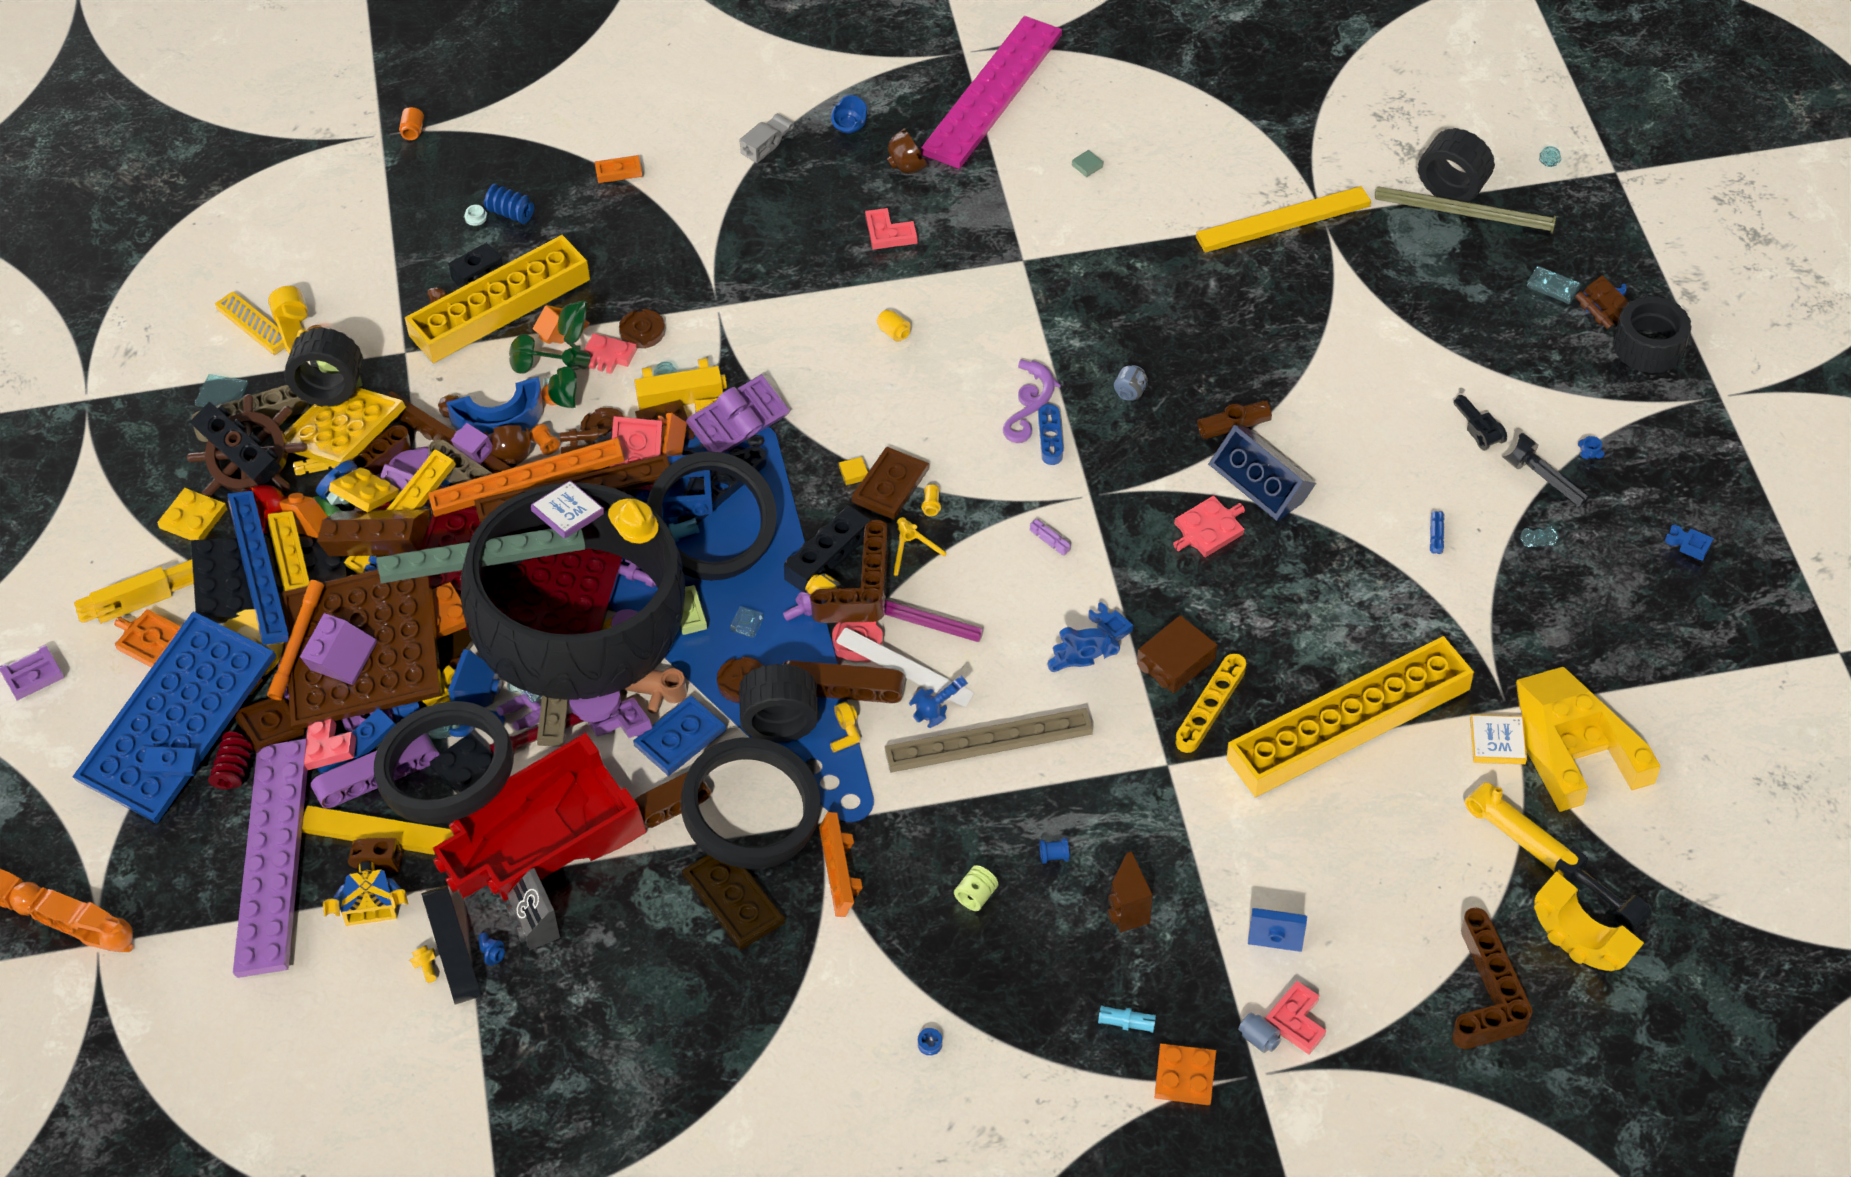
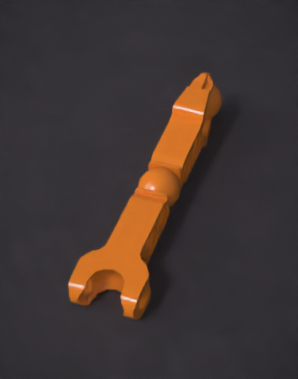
[0,869,134,952]

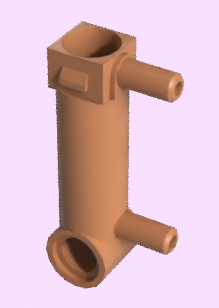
[623,668,687,714]

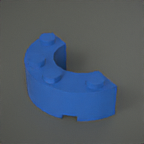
[446,377,543,435]

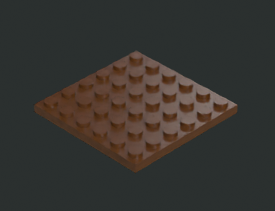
[281,570,443,730]

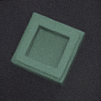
[1072,150,1103,177]

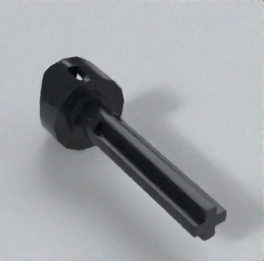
[1503,433,1589,507]

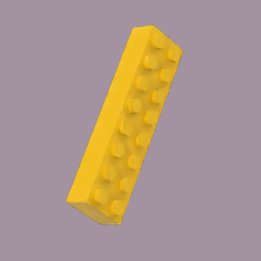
[405,235,590,363]

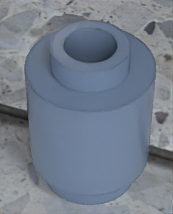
[1238,1013,1281,1053]

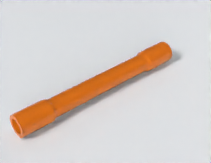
[267,580,324,701]

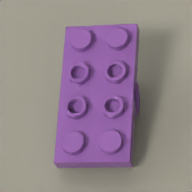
[686,374,790,453]

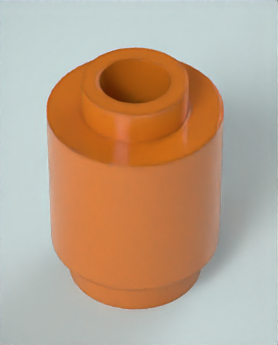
[399,107,424,140]

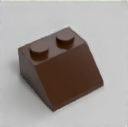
[1107,852,1153,933]

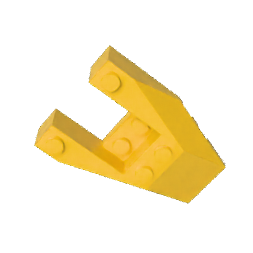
[1516,667,1661,812]

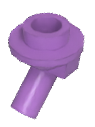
[783,592,812,621]

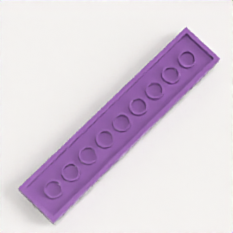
[233,739,308,978]

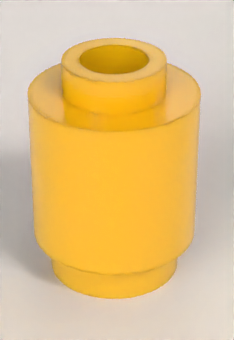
[877,310,911,342]

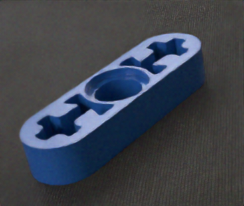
[1038,404,1063,465]

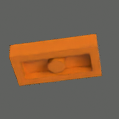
[595,155,642,183]

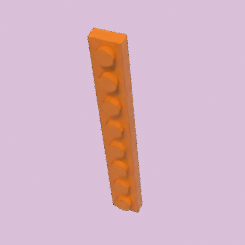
[428,438,625,517]

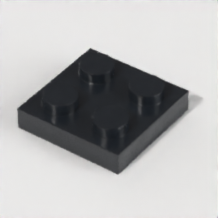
[429,733,493,794]

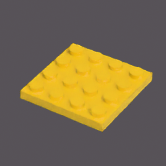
[284,387,406,467]

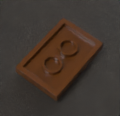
[851,446,929,520]

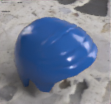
[831,95,868,134]

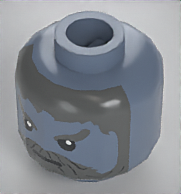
[1114,365,1148,401]

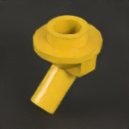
[409,945,437,983]

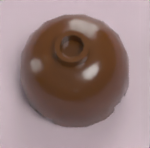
[887,128,928,174]
[484,425,531,468]

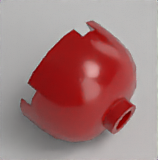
[247,485,287,534]

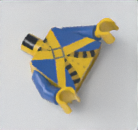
[323,861,409,926]

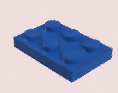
[633,695,726,777]

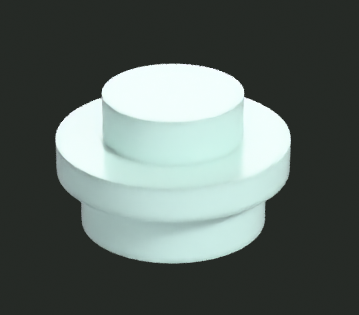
[464,205,487,226]

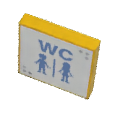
[1470,715,1527,764]

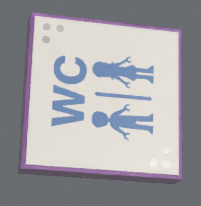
[531,481,604,539]

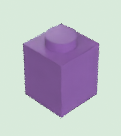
[451,423,493,464]

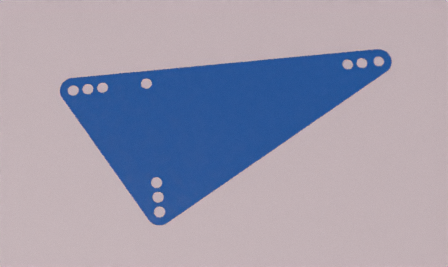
[609,427,874,822]

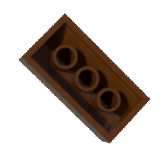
[317,509,430,556]

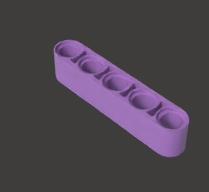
[311,733,439,808]

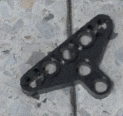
[678,446,767,524]

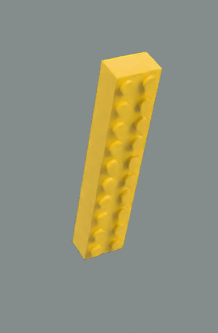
[1227,636,1474,798]

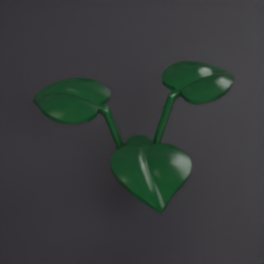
[509,301,590,408]

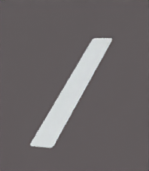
[836,628,974,707]

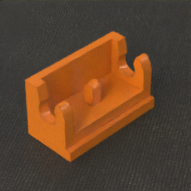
[657,413,687,456]

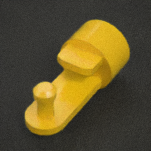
[268,286,308,354]

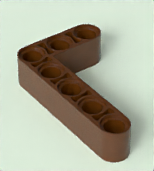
[810,520,889,623]
[1452,907,1532,1049]

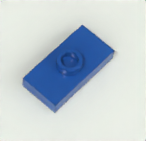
[352,708,396,759]
[141,747,199,776]

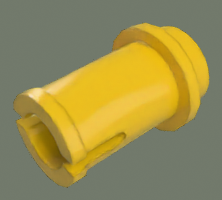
[921,485,941,516]

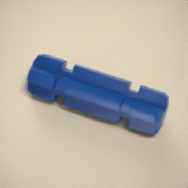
[1430,511,1445,554]

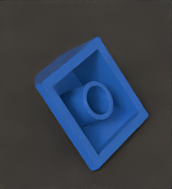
[448,649,502,708]

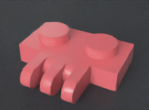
[584,333,637,374]

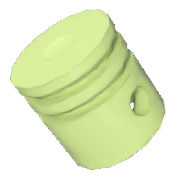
[954,865,998,911]

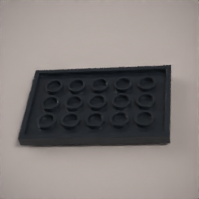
[191,536,347,623]

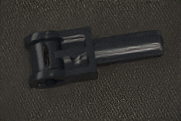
[1453,395,1507,451]

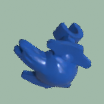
[909,675,968,728]

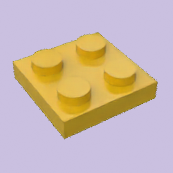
[329,467,399,513]
[157,488,227,540]

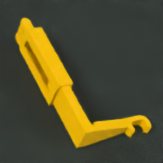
[74,560,193,624]

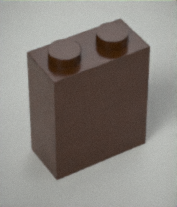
[1137,615,1217,694]

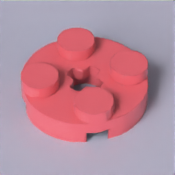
[832,621,883,662]

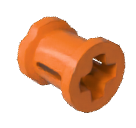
[530,424,560,456]

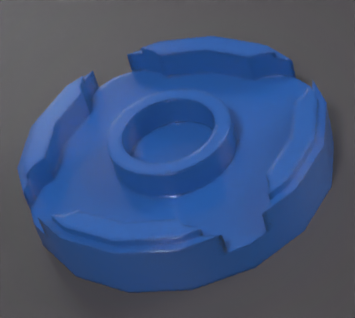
[316,459,358,499]

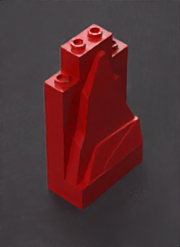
[433,733,647,901]

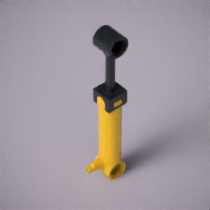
[1465,782,1651,933]

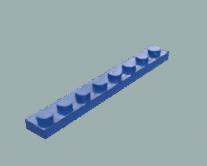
[228,491,288,645]

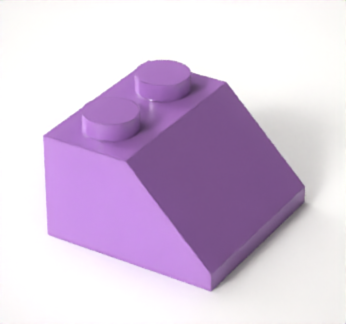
[300,613,377,685]

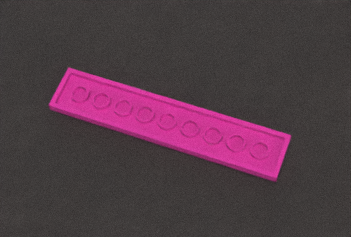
[921,16,1062,169]

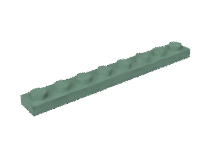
[376,529,585,583]

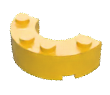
[1534,872,1644,971]

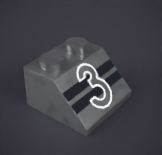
[506,868,560,950]

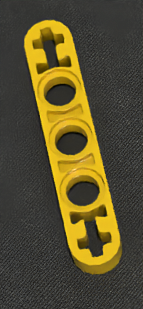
[1176,654,1246,753]

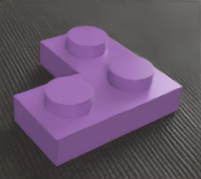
[588,697,652,738]

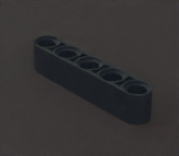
[421,885,481,1005]

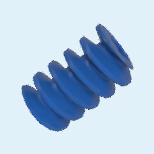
[484,184,535,224]

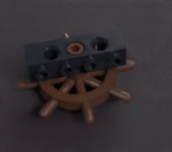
[186,394,307,497]

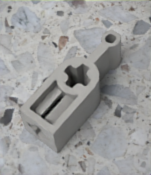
[739,113,794,163]

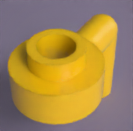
[830,702,860,753]

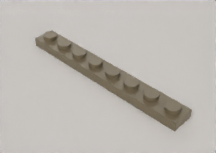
[885,708,1093,773]

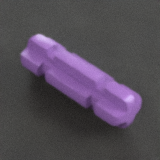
[1029,519,1071,555]

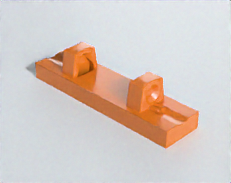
[819,812,863,917]

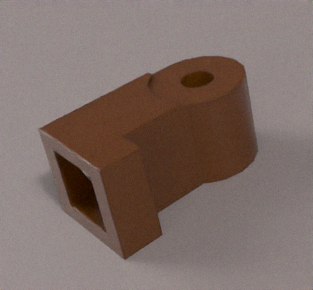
[348,838,403,873]

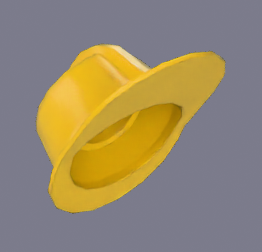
[608,499,658,544]

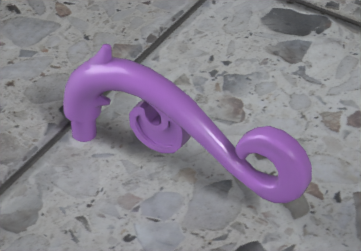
[1003,359,1061,443]

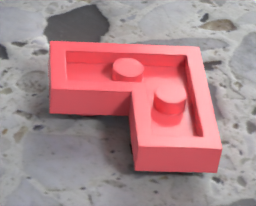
[865,208,917,249]
[304,719,356,770]
[1265,981,1326,1055]

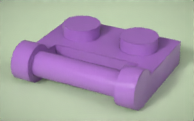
[0,644,64,701]

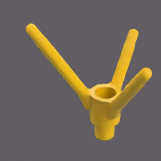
[893,517,947,576]

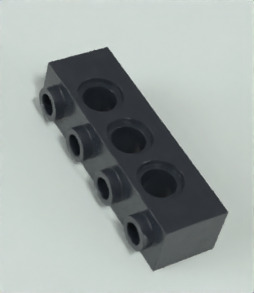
[784,505,871,593]

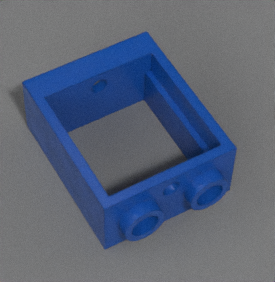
[662,455,713,517]

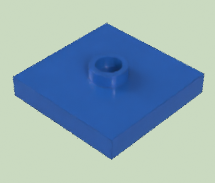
[1248,908,1307,952]

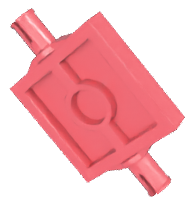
[1173,496,1245,557]

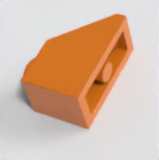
[533,305,589,344]
[279,493,328,538]

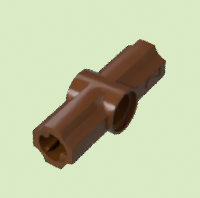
[1197,401,1272,439]

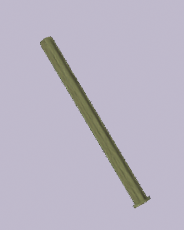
[1375,187,1556,234]

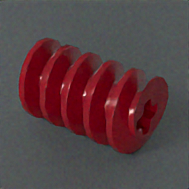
[208,731,253,790]

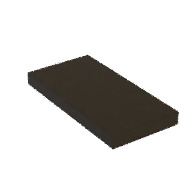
[682,855,785,950]

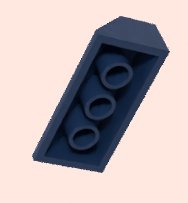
[1208,425,1317,521]

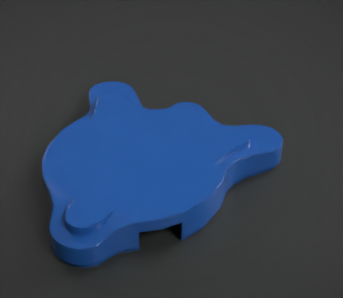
[1047,627,1120,672]

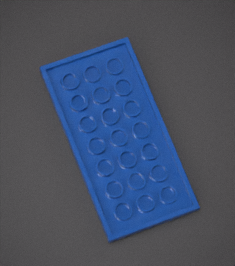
[72,611,276,824]

